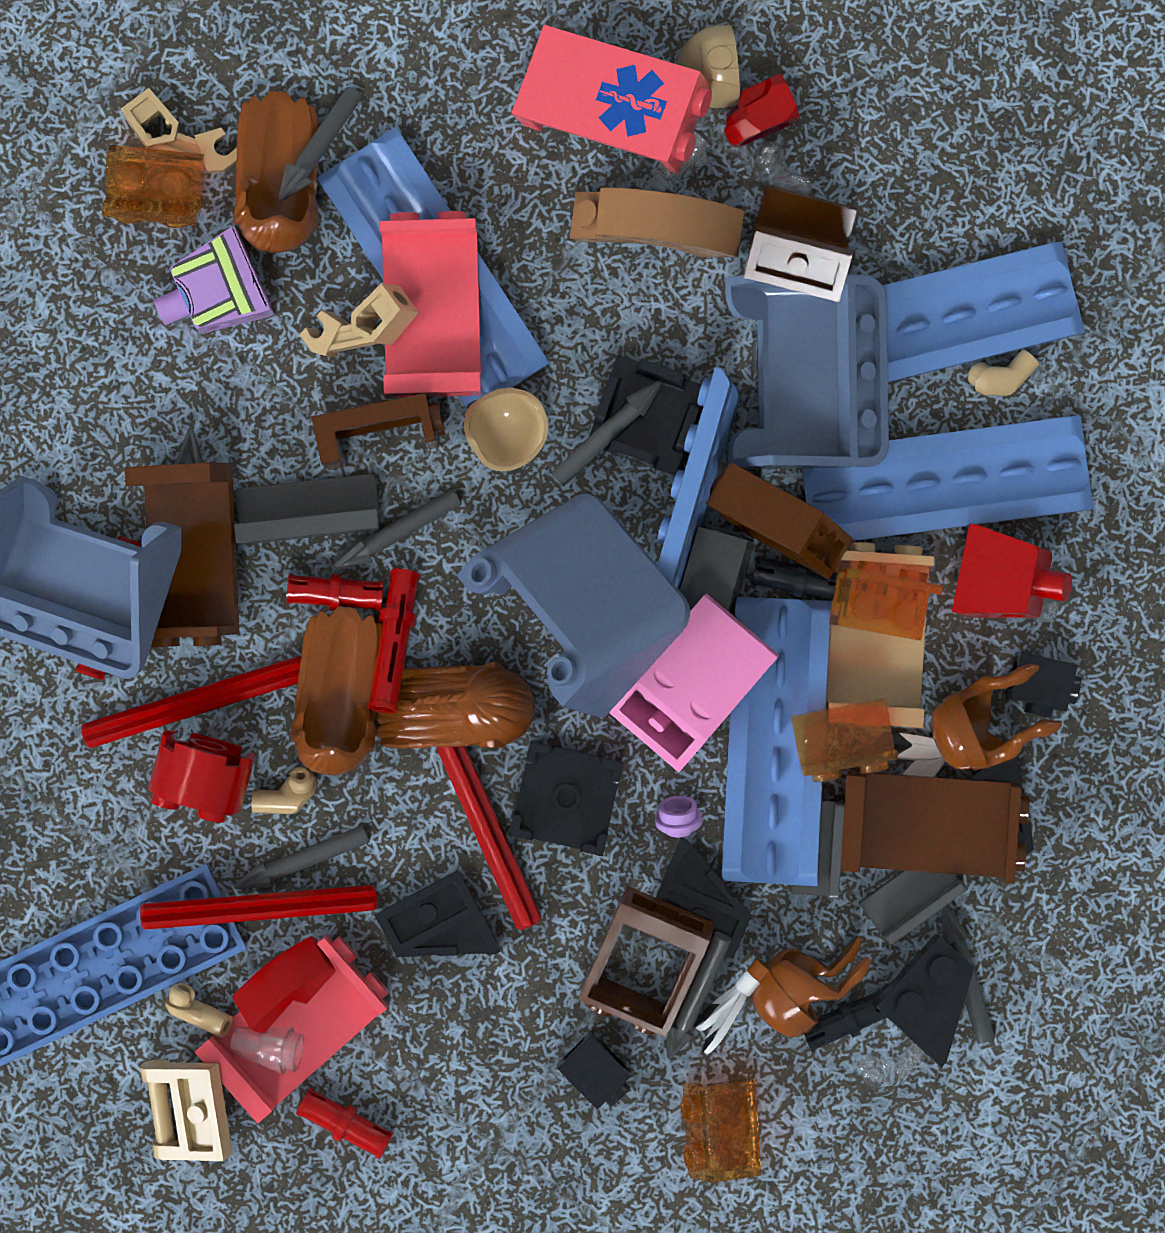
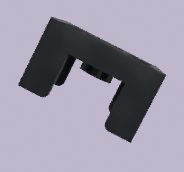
[509,741,624,857]

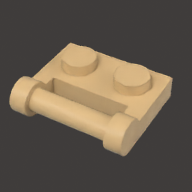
[140,1059,233,1161]

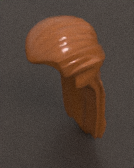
[232,91,318,253]
[289,606,382,776]
[374,662,535,749]

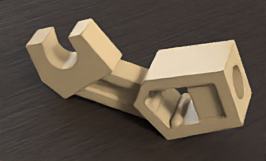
[121,88,237,174]
[300,283,419,357]

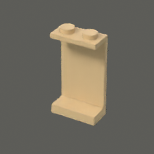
[826,542,934,728]

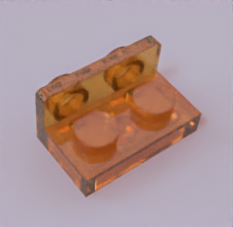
[102,145,204,228]
[829,561,943,641]
[790,698,899,782]
[680,1079,761,1183]

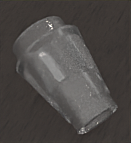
[230,1026,305,1074]

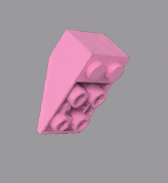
[609,593,779,772]

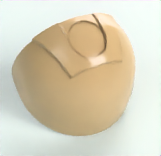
[676,25,740,108]
[464,387,549,471]

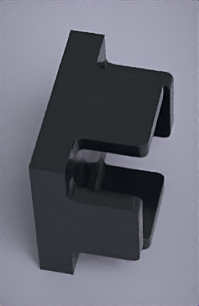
[589,355,702,476]

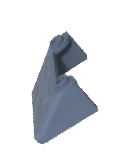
[725,275,889,469]
[0,476,181,679]
[456,494,690,718]

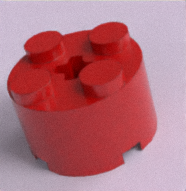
[148,730,256,823]

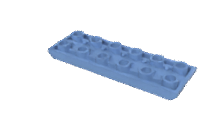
[317,127,550,409]
[883,242,1085,383]
[656,367,741,591]
[802,416,1094,542]
[722,597,832,886]
[0,863,247,1066]

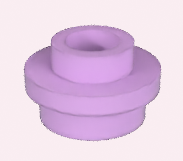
[655,796,703,838]

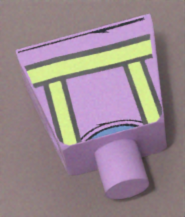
[154,227,275,334]

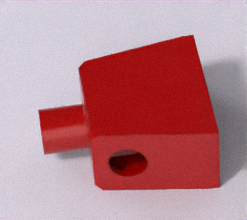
[952,523,1072,618]

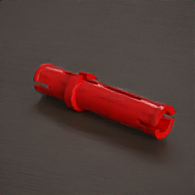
[367,568,420,714]

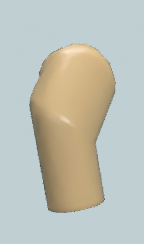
[968,349,1040,396]
[252,767,317,814]
[165,983,233,1038]

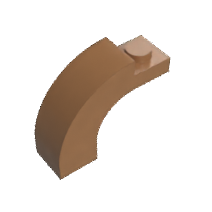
[570,188,744,258]

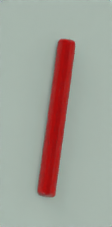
[81,656,301,748]
[436,746,542,930]
[140,885,377,930]

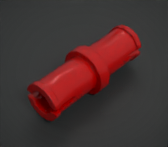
[286,573,383,611]
[296,1087,394,1160]

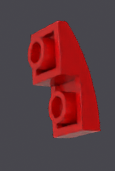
[232,936,336,1034]

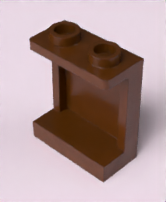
[311,393,446,470]

